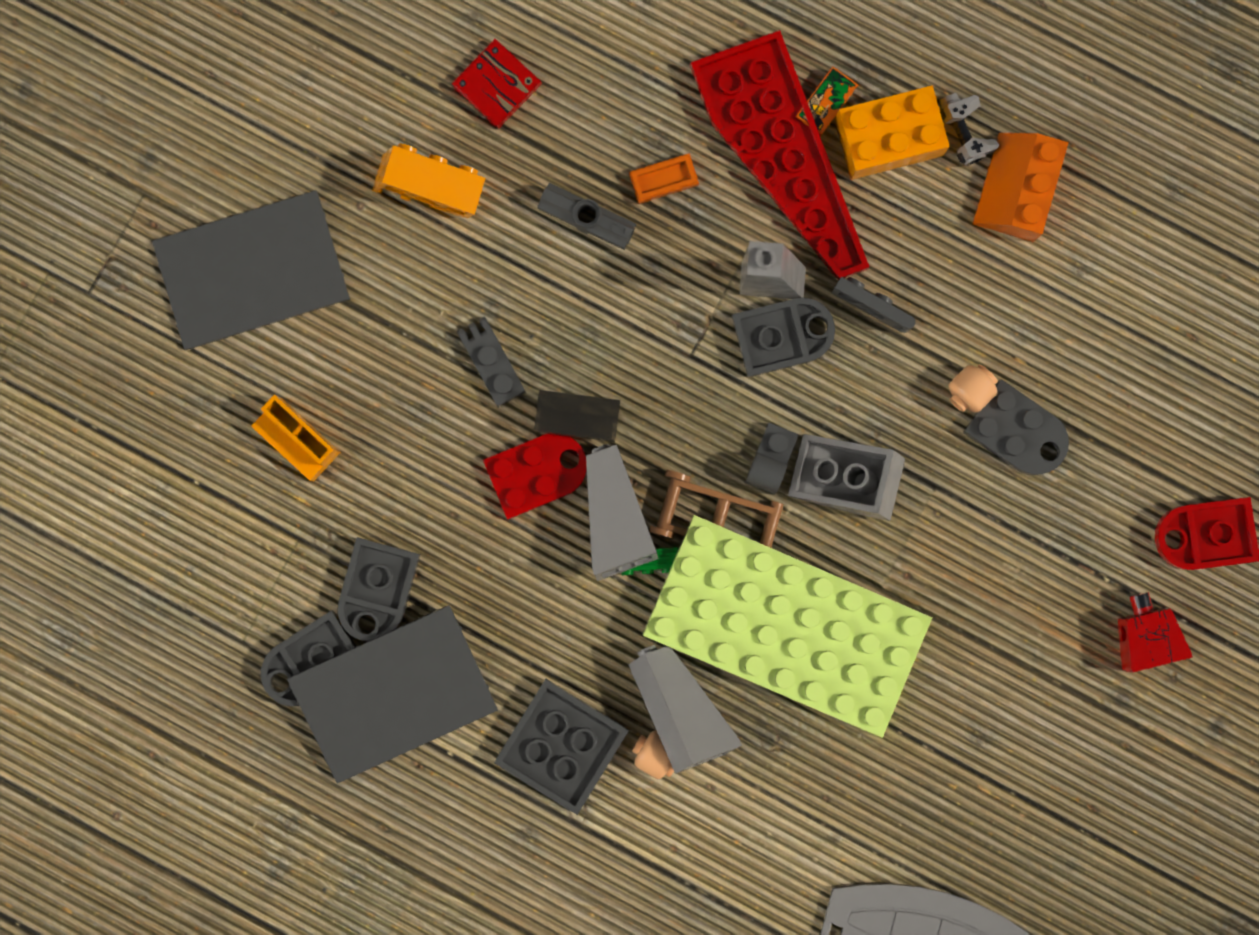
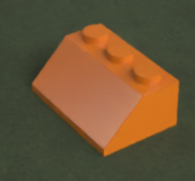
[972,133,1069,242]

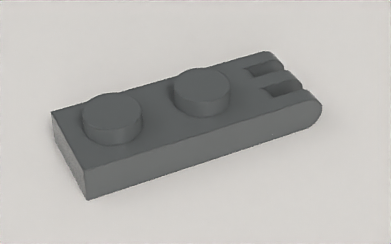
[832,277,916,333]
[457,316,526,407]

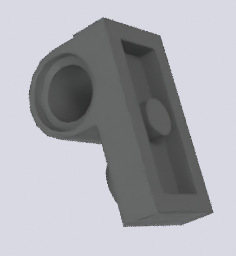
[744,423,799,495]

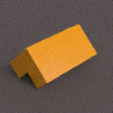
[251,394,341,482]

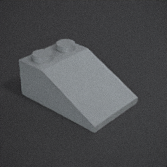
[788,434,905,521]

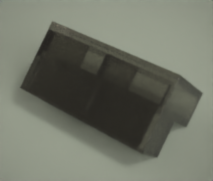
[534,390,621,442]

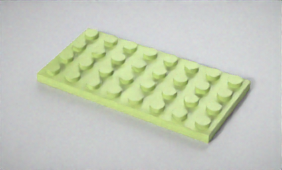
[642,515,933,738]

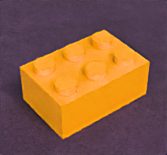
[835,85,950,180]

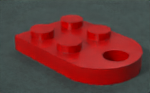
[483,433,587,520]
[1155,497,1259,570]

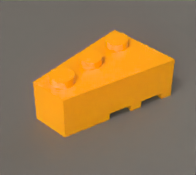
[372,143,486,218]

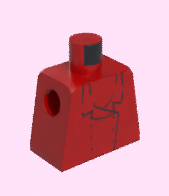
[1118,592,1193,673]

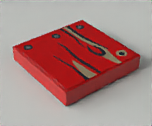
[451,39,542,129]

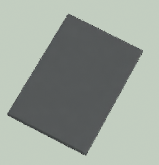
[152,190,350,350]
[287,604,498,784]

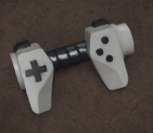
[939,93,999,166]

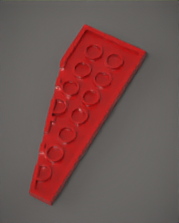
[690,30,870,280]

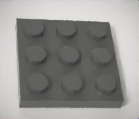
[494,679,629,815]

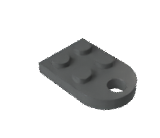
[732,298,835,378]
[963,379,1069,475]
[338,537,421,641]
[261,610,356,706]

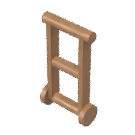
[649,470,784,548]

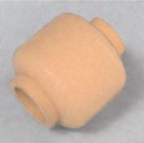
[949,364,998,413]
[632,730,674,779]

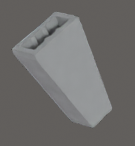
[739,241,806,299]
[586,444,659,581]
[628,645,742,774]

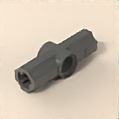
[538,183,636,250]

